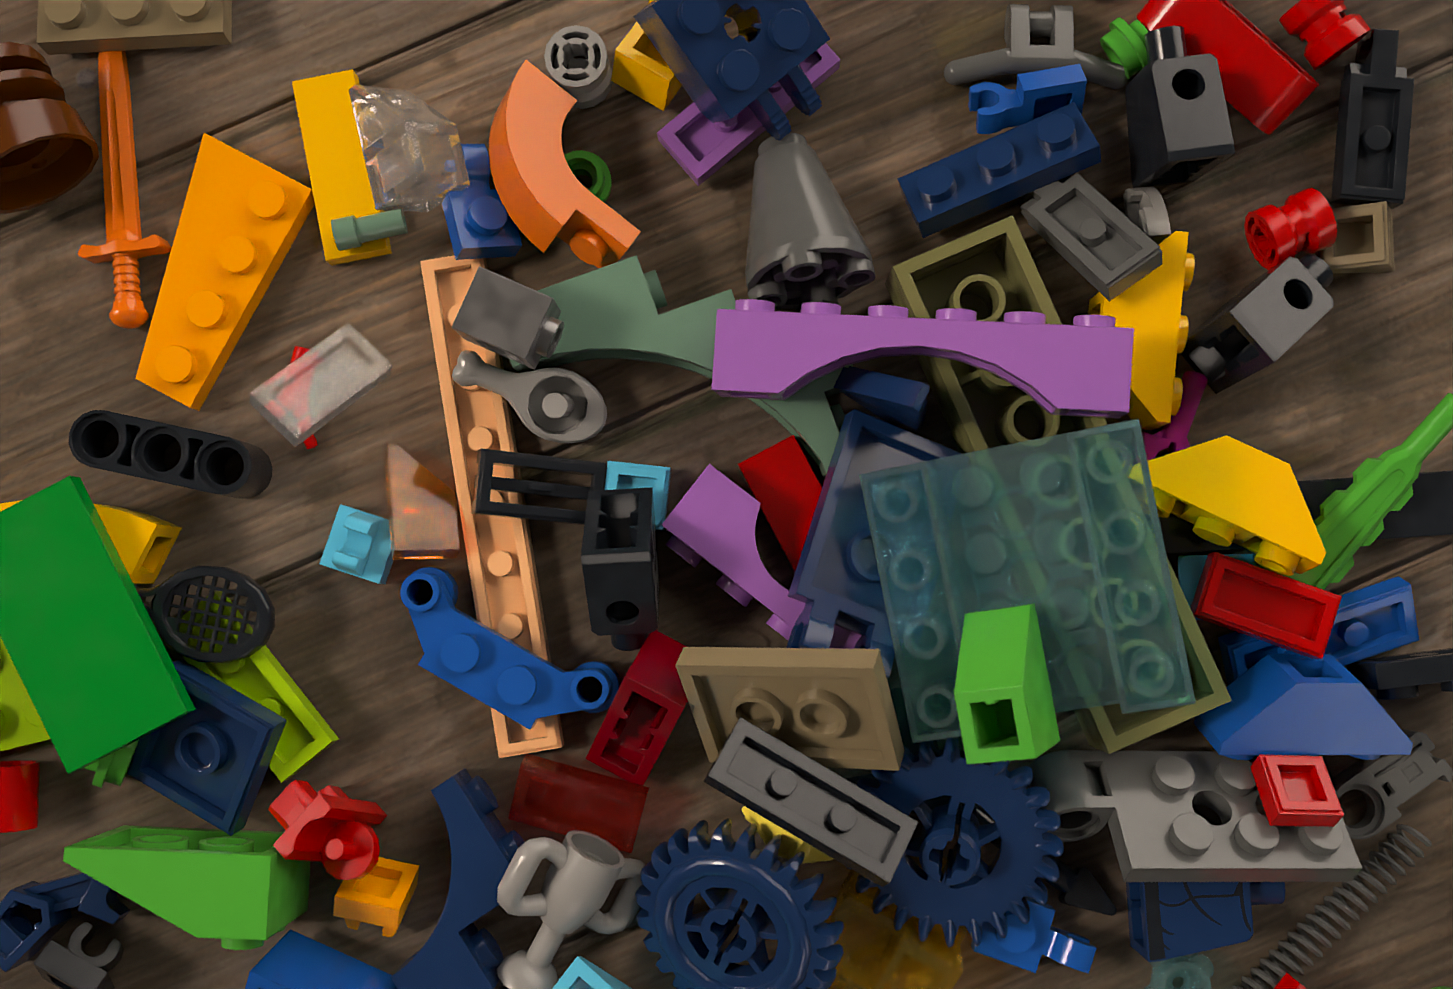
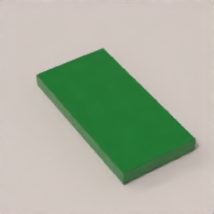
[0,476,196,774]

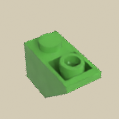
[954,603,1060,764]

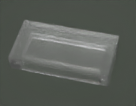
[250,323,393,447]

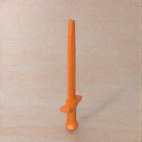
[78,51,172,329]

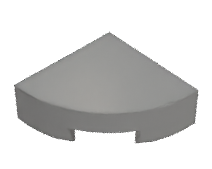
[1123,187,1171,245]

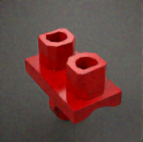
[268,780,388,881]

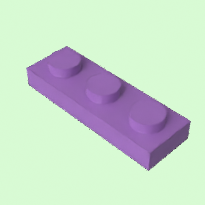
[657,43,841,186]

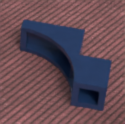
[391,768,525,989]

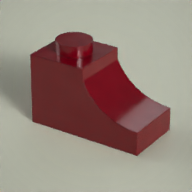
[585,630,688,789]

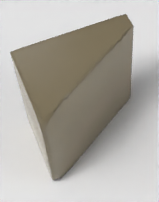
[1320,201,1395,273]

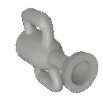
[497,830,645,989]

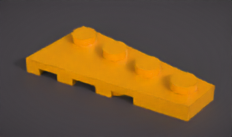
[135,133,315,411]

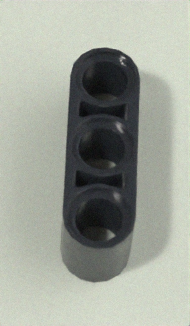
[68,410,272,499]

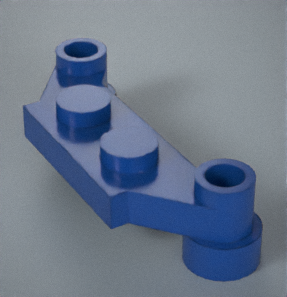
[400,567,621,729]

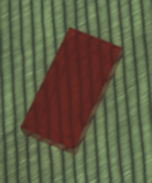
[508,753,650,854]

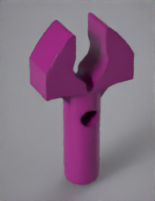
[1131,371,1208,467]

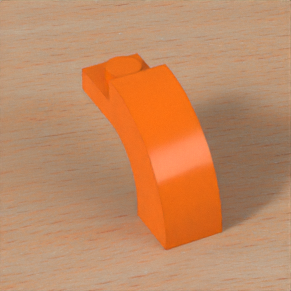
[489,60,641,268]

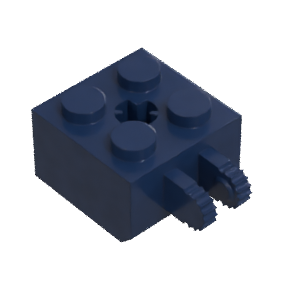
[633,0,830,141]

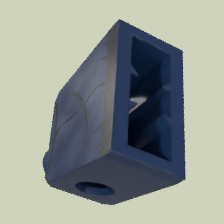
[1126,882,1285,962]

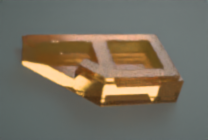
[385,444,460,560]

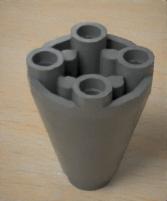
[745,133,875,309]

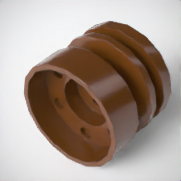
[0,42,99,214]

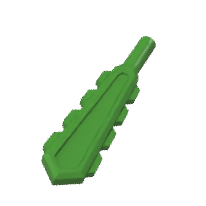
[1259,393,1453,590]

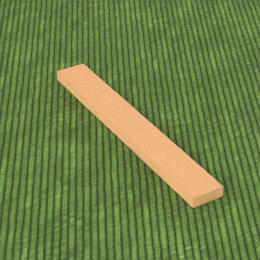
[420,255,564,758]

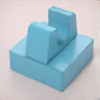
[319,504,406,584]

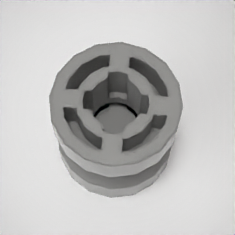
[544,25,612,109]

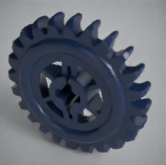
[845,734,1064,948]
[635,818,844,989]

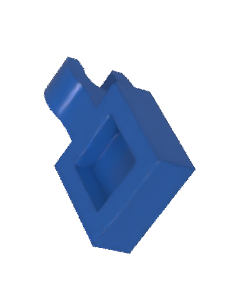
[968,64,1087,134]
[442,144,522,260]
[970,896,1096,973]

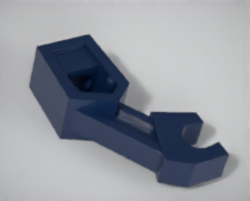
[0,872,131,973]

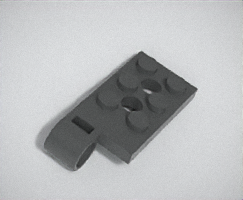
[1029,750,1362,882]

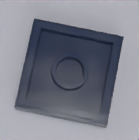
[127,659,287,836]

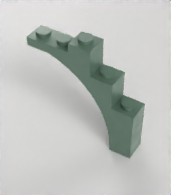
[510,255,853,481]

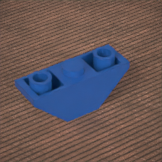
[1194,654,1413,760]

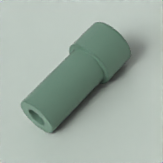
[331,208,408,251]

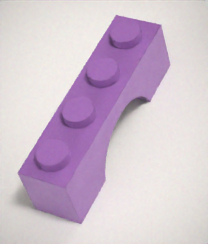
[662,464,903,651]

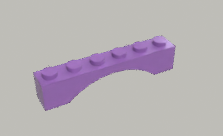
[712,299,1134,418]

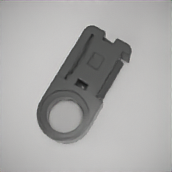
[1331,729,1453,840]

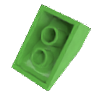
[63,825,310,950]

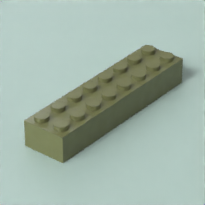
[885,215,1232,754]

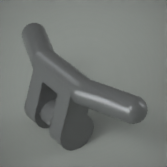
[944,4,1129,90]

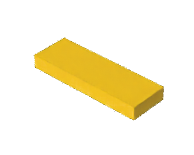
[292,69,392,266]

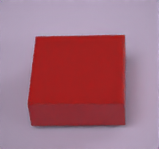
[1250,754,1344,827]

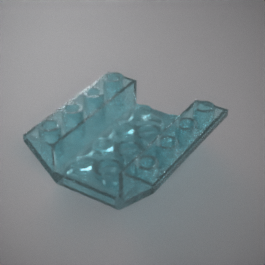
[859,419,1196,743]

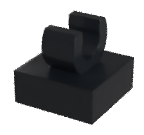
[33,922,124,989]

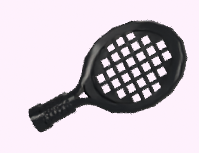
[134,565,275,664]

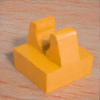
[333,857,419,937]

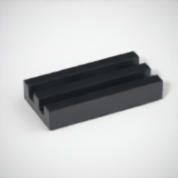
[472,448,607,525]

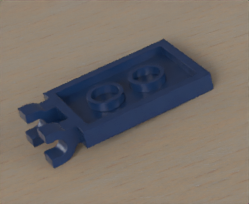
[786,409,970,678]

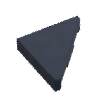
[834,366,930,435]

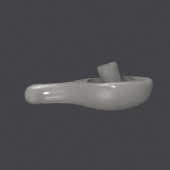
[452,350,607,443]

